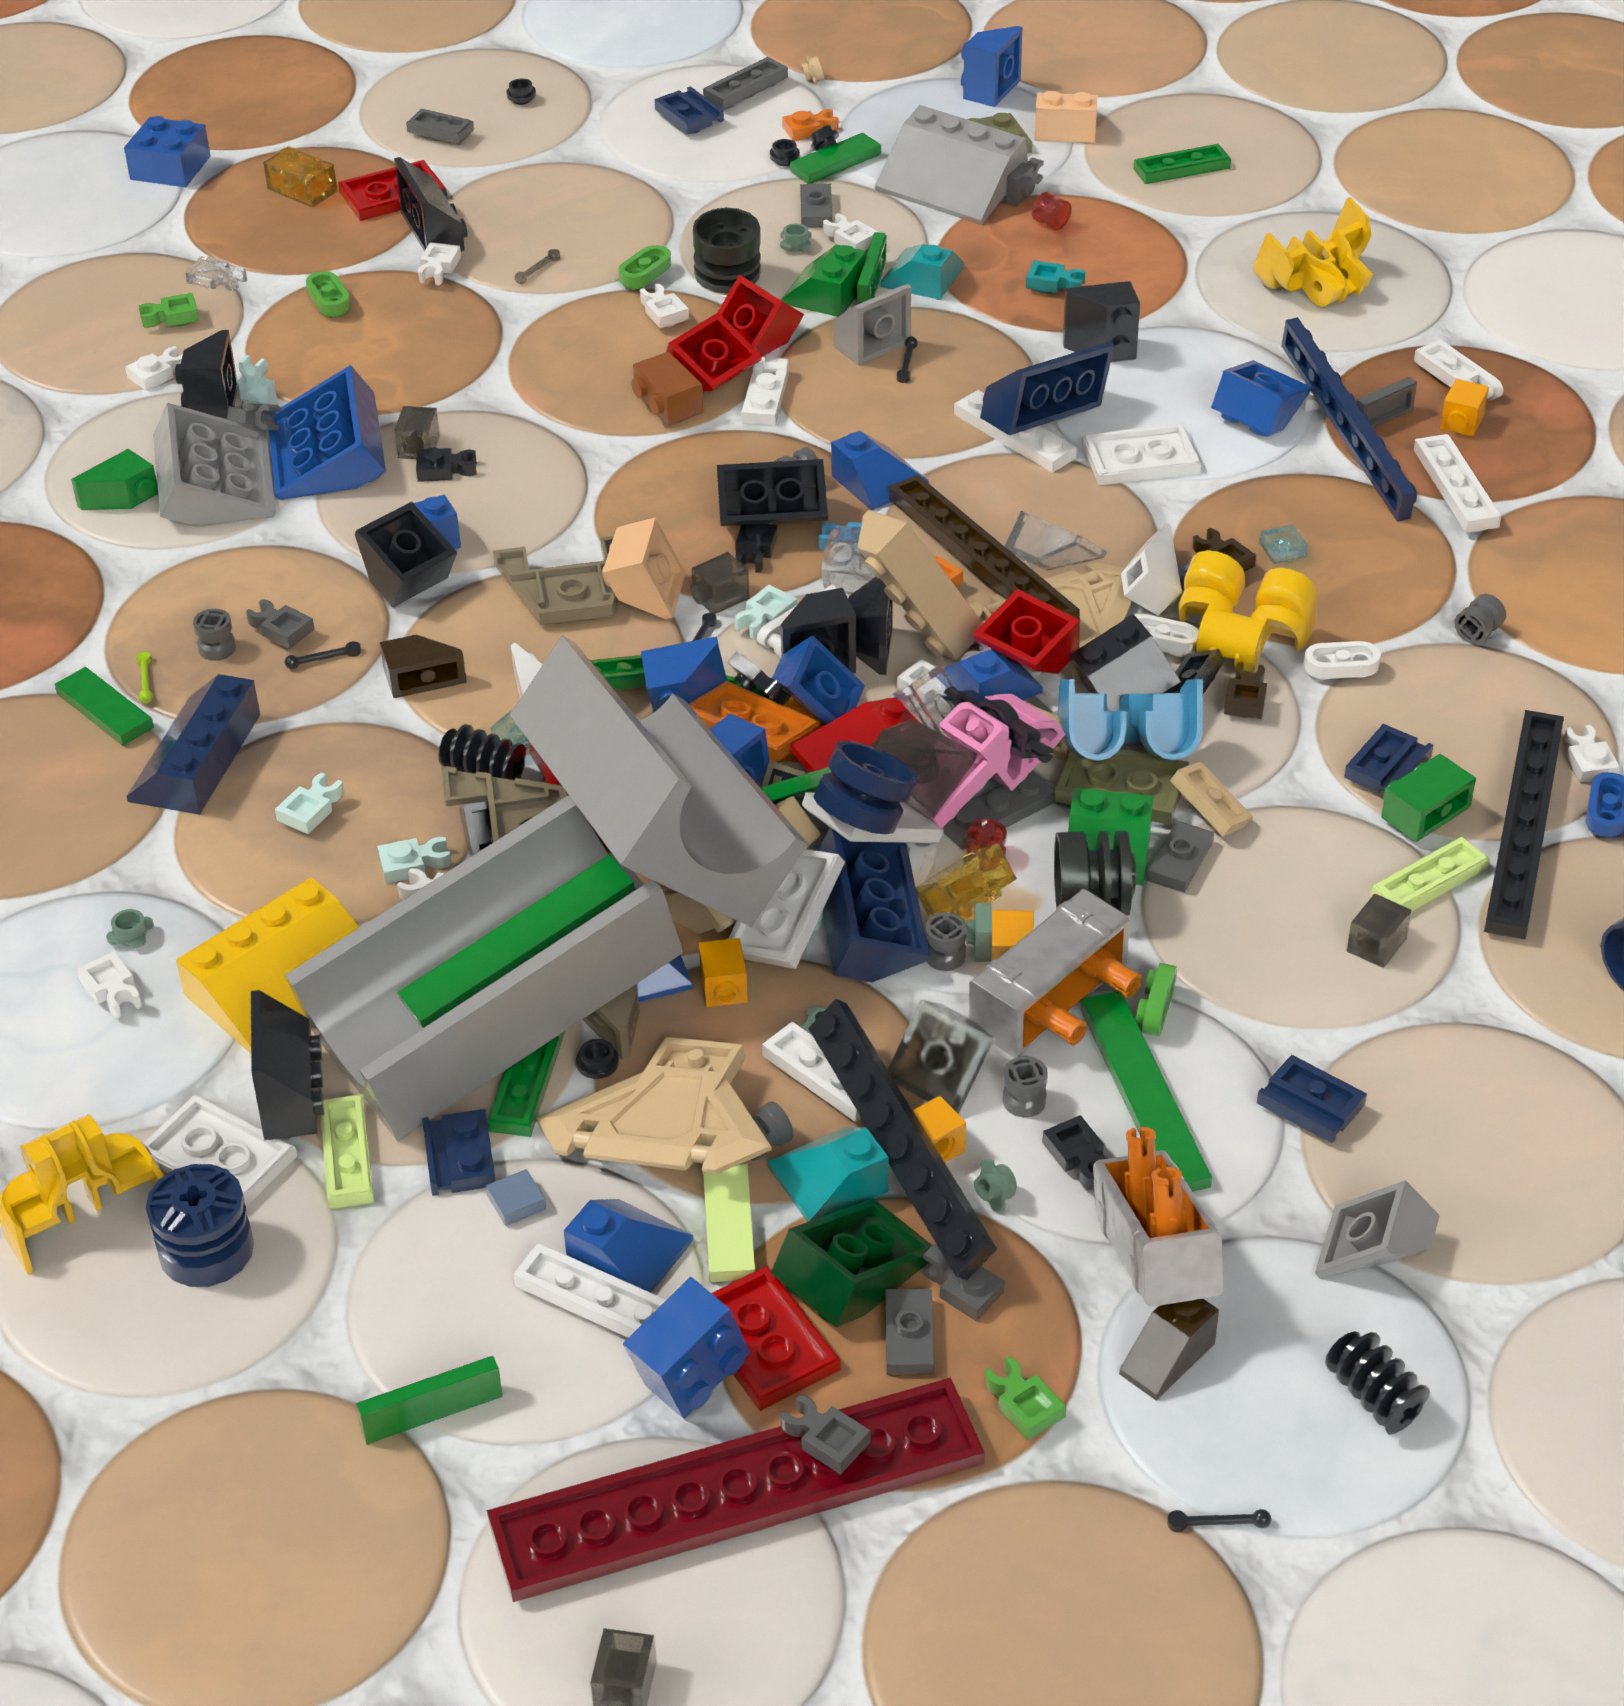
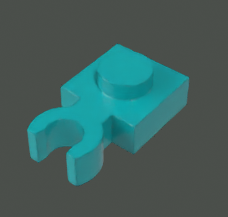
[1026,260,1086,293]

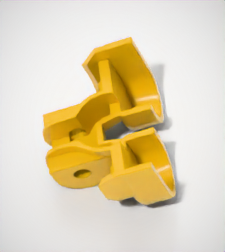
[1253,197,1373,307]
[1178,550,1317,673]
[0,1114,164,1274]

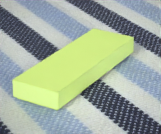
[1370,836,1490,919]
[320,1094,374,1209]
[703,1164,755,1282]

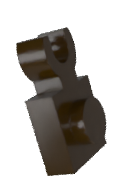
[1192,528,1256,572]
[1224,662,1267,719]

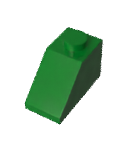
[71,449,158,510]

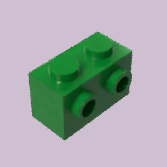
[1381,754,1476,842]

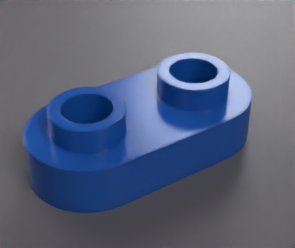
[1585,772,1624,837]

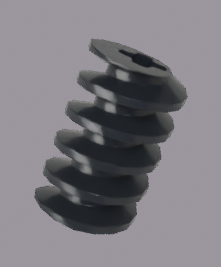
[438,724,526,781]
[1325,1331,1430,1435]

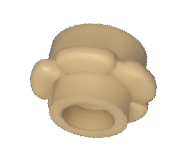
[801,56,824,84]

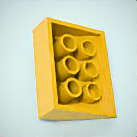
[176,877,360,1054]

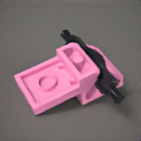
[905,686,1066,828]

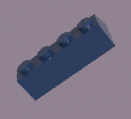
[980,342,1115,435]
[126,674,260,815]
[818,827,930,983]

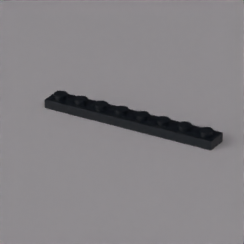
[1484,710,1564,940]
[808,999,997,1280]

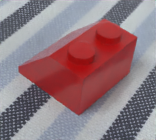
[718,275,804,356]
[666,312,762,392]
[973,589,1080,674]

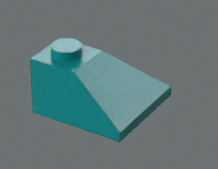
[881,244,964,300]
[767,1127,889,1222]

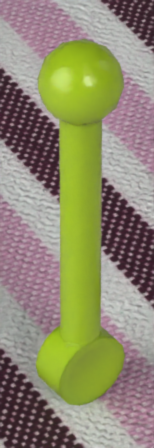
[136,651,154,704]

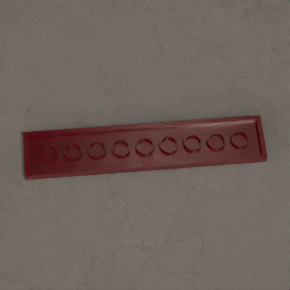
[487,1377,985,1602]

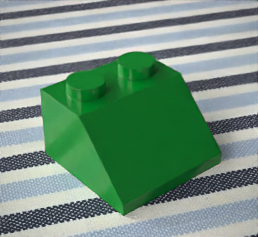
[781,245,866,317]
[1068,788,1154,886]

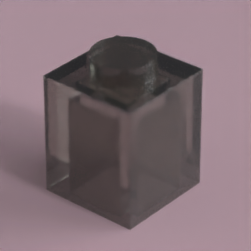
[394,406,440,459]
[690,552,749,614]
[1346,893,1412,968]
[590,1628,657,1706]

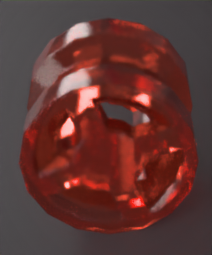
[1032,192,1072,230]
[966,818,1007,869]

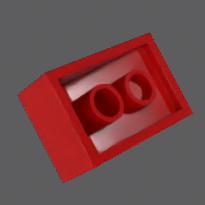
[790,697,938,773]

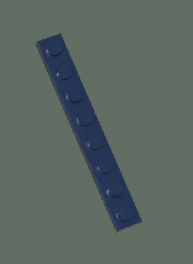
[1281,317,1417,522]

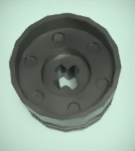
[693,207,761,293]
[1054,831,1136,915]

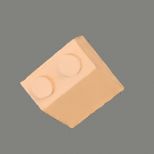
[1035,91,1098,143]
[602,517,686,620]

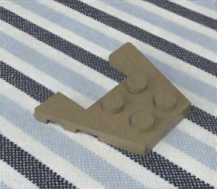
[493,536,618,625]
[441,766,568,843]

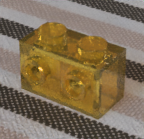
[263,146,338,208]
[916,843,1017,920]

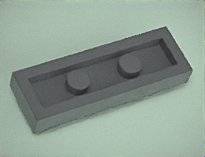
[703,57,788,110]
[942,770,1055,850]

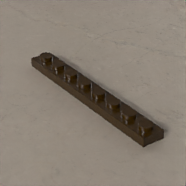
[889,475,1080,620]

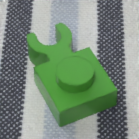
[139,292,200,328]
[985,1356,1066,1440]

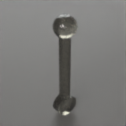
[514,249,560,284]

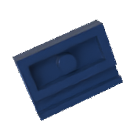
[654,86,724,135]
[1344,724,1434,793]
[1257,1054,1367,1143]
[422,1109,496,1196]

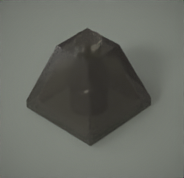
[871,719,978,819]
[888,1000,995,1114]

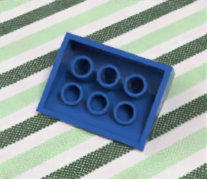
[269,365,386,500]

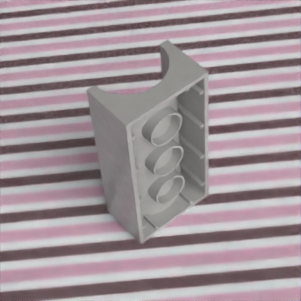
[510,636,809,927]
[285,795,684,1141]

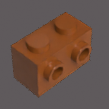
[631,352,704,425]

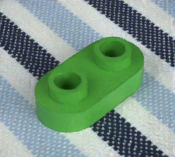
[619,245,672,290]
[306,271,351,318]
[1136,963,1177,1037]

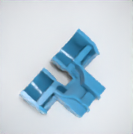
[1057,679,1203,761]

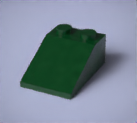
[771,1198,932,1327]

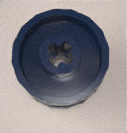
[813,741,918,835]

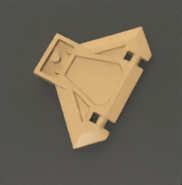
[969,562,1133,685]
[536,1037,772,1174]

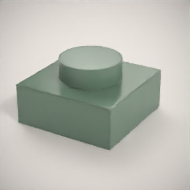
[966,903,992,962]

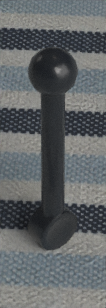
[897,336,918,383]
[692,613,717,641]
[284,641,361,669]
[1167,1509,1272,1532]

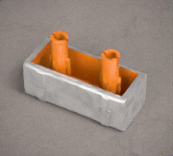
[969,889,1143,1058]
[1093,1127,1224,1306]

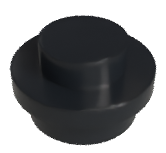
[506,78,536,105]
[810,125,839,151]
[770,139,800,166]
[576,1039,619,1079]

